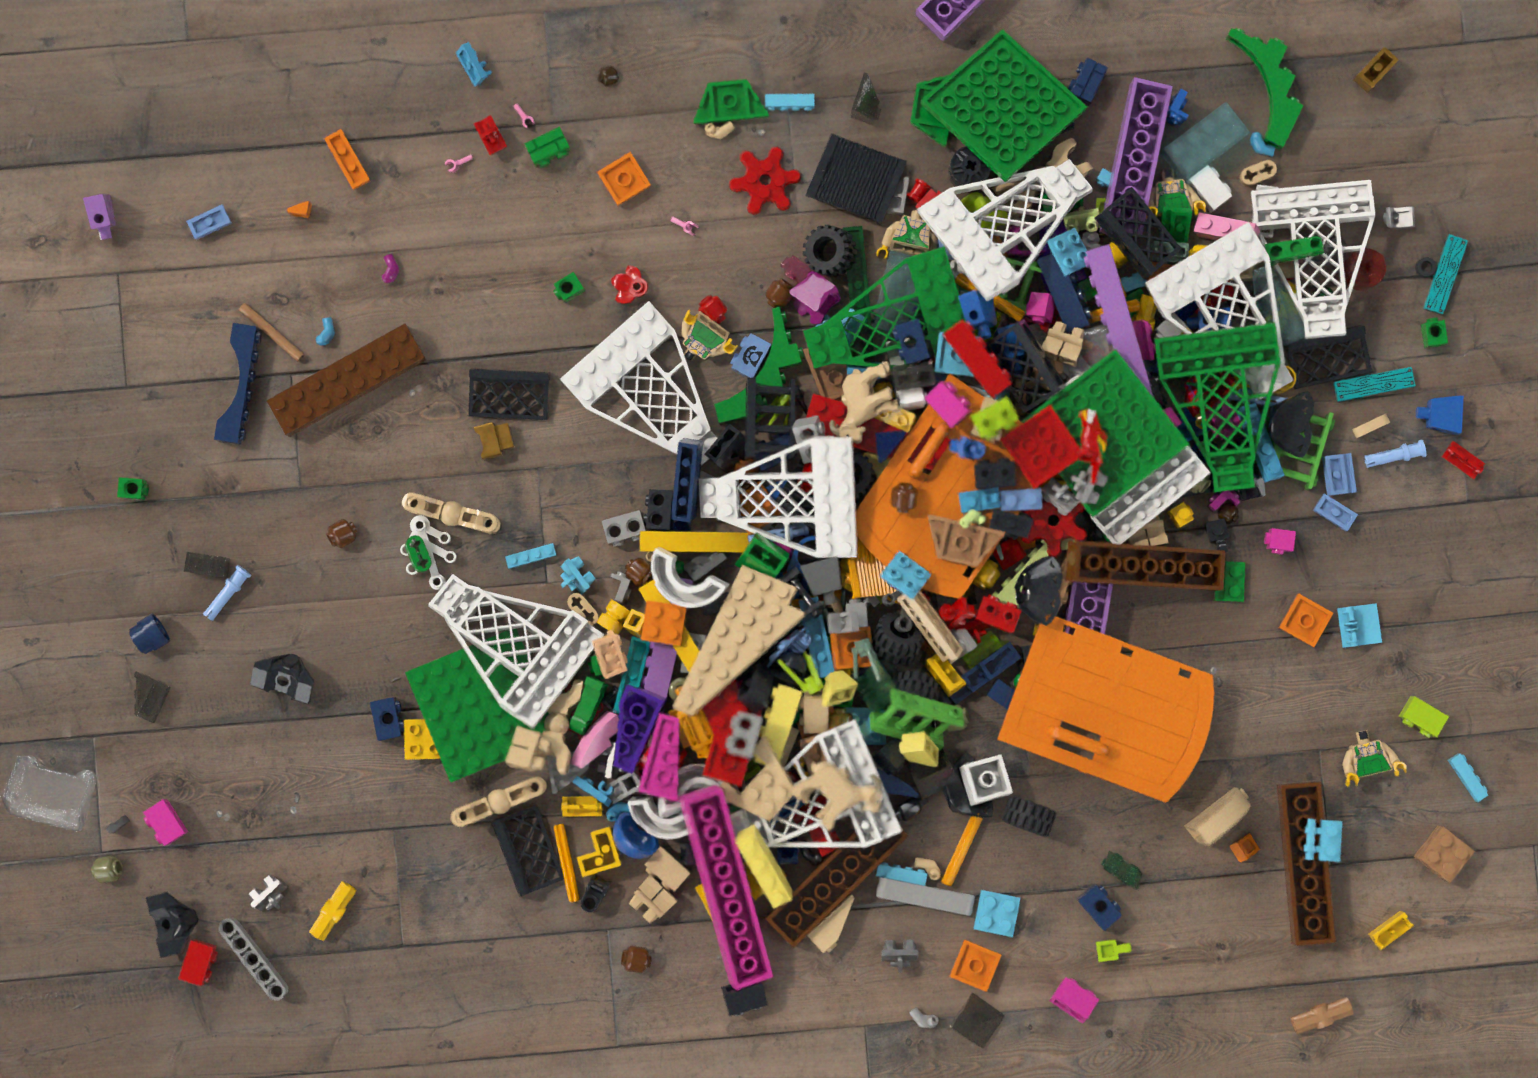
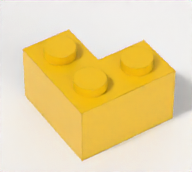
[577,826,622,877]

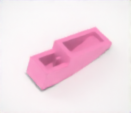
[571,711,619,769]

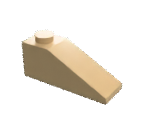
[807,894,854,953]

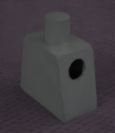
[801,556,843,605]

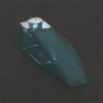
[1252,266,1305,346]

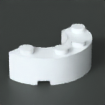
[886,338,928,411]
[651,547,730,607]
[658,764,739,818]
[628,795,688,839]

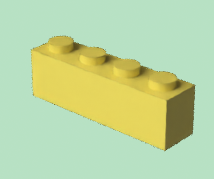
[752,684,802,765]
[736,824,792,908]

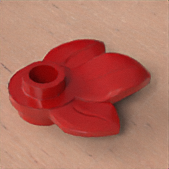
[611,265,648,304]

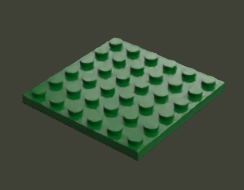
[920,29,1087,182]
[1021,349,1189,518]
[405,628,549,783]

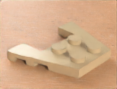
[719,736,794,821]

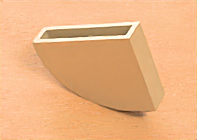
[1184,787,1251,845]

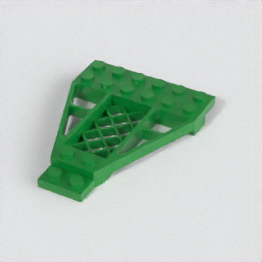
[803,246,966,373]
[1155,322,1281,492]

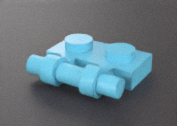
[1304,819,1342,862]

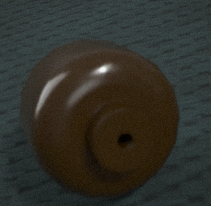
[597,66,618,87]
[1218,503,1239,524]

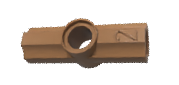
[1290,997,1353,1034]

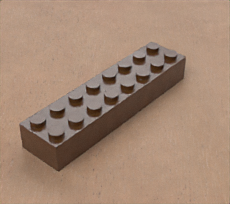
[266,323,427,437]
[1066,541,1225,590]
[1277,781,1336,946]
[766,829,908,948]

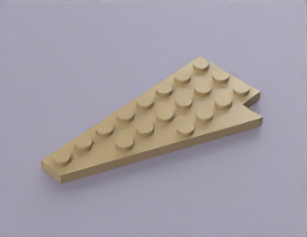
[673,565,805,716]

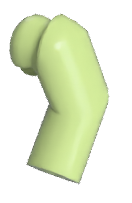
[959,510,986,528]

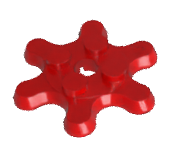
[729,146,802,215]
[1021,500,1087,558]

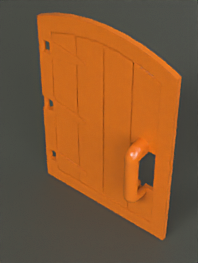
[856,374,1037,598]
[997,614,1214,803]

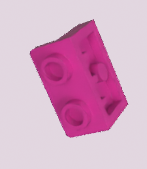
[1132,319,1156,361]

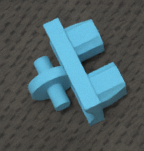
[560,556,595,595]

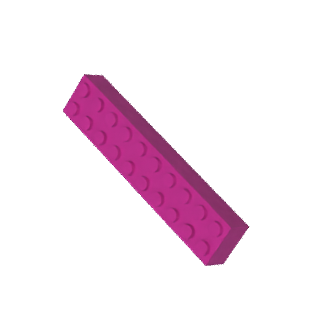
[678,784,773,990]

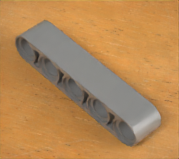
[876,877,975,916]
[219,917,289,1001]

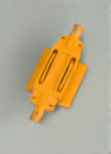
[668,686,713,760]

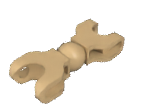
[992,138,1093,219]
[402,493,501,534]
[533,679,585,775]
[451,777,547,827]

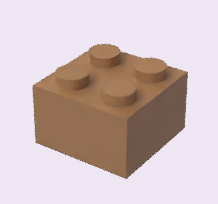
[1413,826,1475,883]

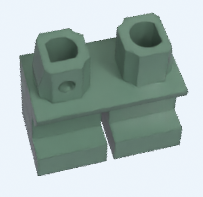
[1149,241,1189,265]

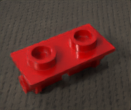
[1441,441,1485,480]

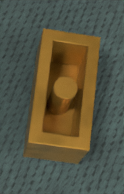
[1353,46,1399,93]

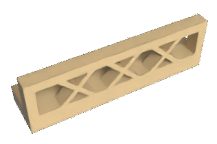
[897,590,963,662]

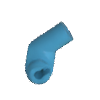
[1250,132,1275,157]
[316,317,335,346]
[606,802,631,822]

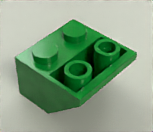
[735,532,790,578]

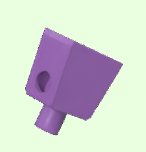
[83,194,116,240]

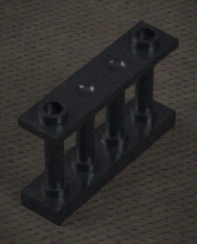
[745,378,799,461]
[762,566,826,655]

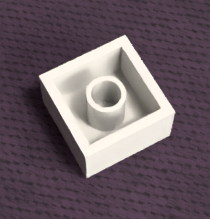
[959,755,1013,806]

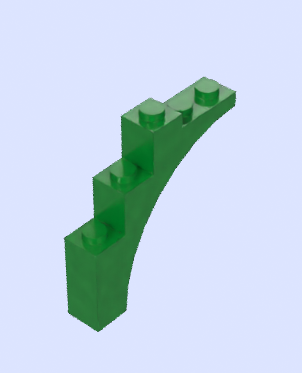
[1225,28,1303,151]
[714,307,805,425]

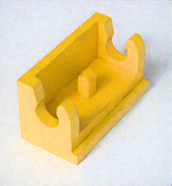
[925,654,966,697]
[1368,911,1414,951]

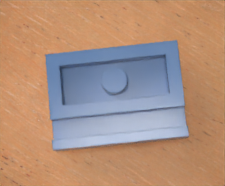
[1322,453,1357,496]

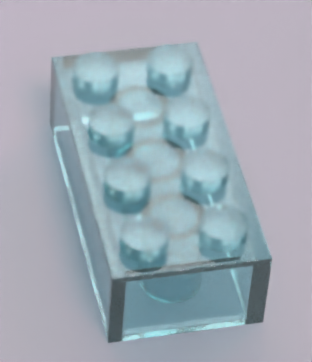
[1161,102,1250,183]
[872,250,918,337]

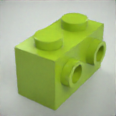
[971,397,1018,440]
[1398,696,1449,738]

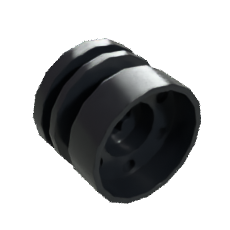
[948,146,991,192]

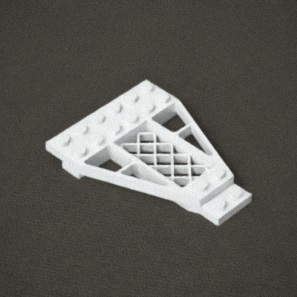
[917,159,1093,301]
[1251,180,1375,339]
[1144,222,1293,401]
[560,301,717,466]
[1046,374,1210,544]
[699,436,858,557]
[428,574,604,729]
[729,719,902,854]

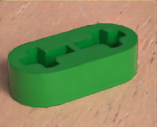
[405,535,432,573]

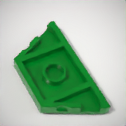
[910,74,950,147]
[693,79,769,125]

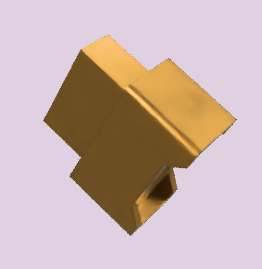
[474,422,514,460]

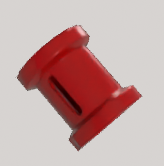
[906,179,931,204]

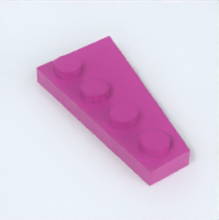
[638,713,679,802]

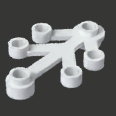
[400,515,457,590]

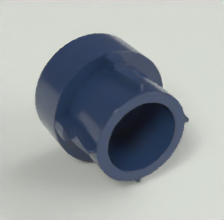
[129,613,170,654]

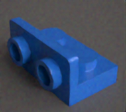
[1166,89,1189,126]

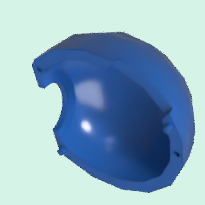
[613,813,659,859]

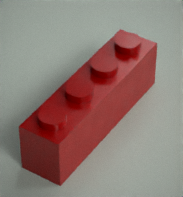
[942,320,1012,398]

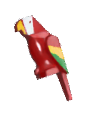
[1077,409,1107,485]

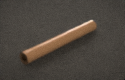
[239,303,304,362]

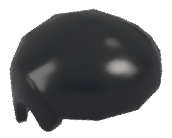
[776,652,807,678]

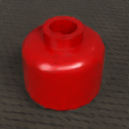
[698,295,727,324]

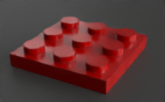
[1000,405,1079,489]

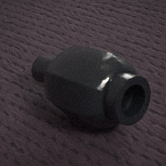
[894,796,929,822]

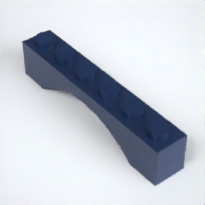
[214,323,262,445]

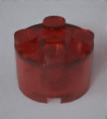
[1344,248,1386,291]

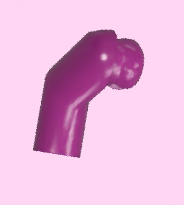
[382,254,399,283]

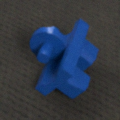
[950,437,986,460]

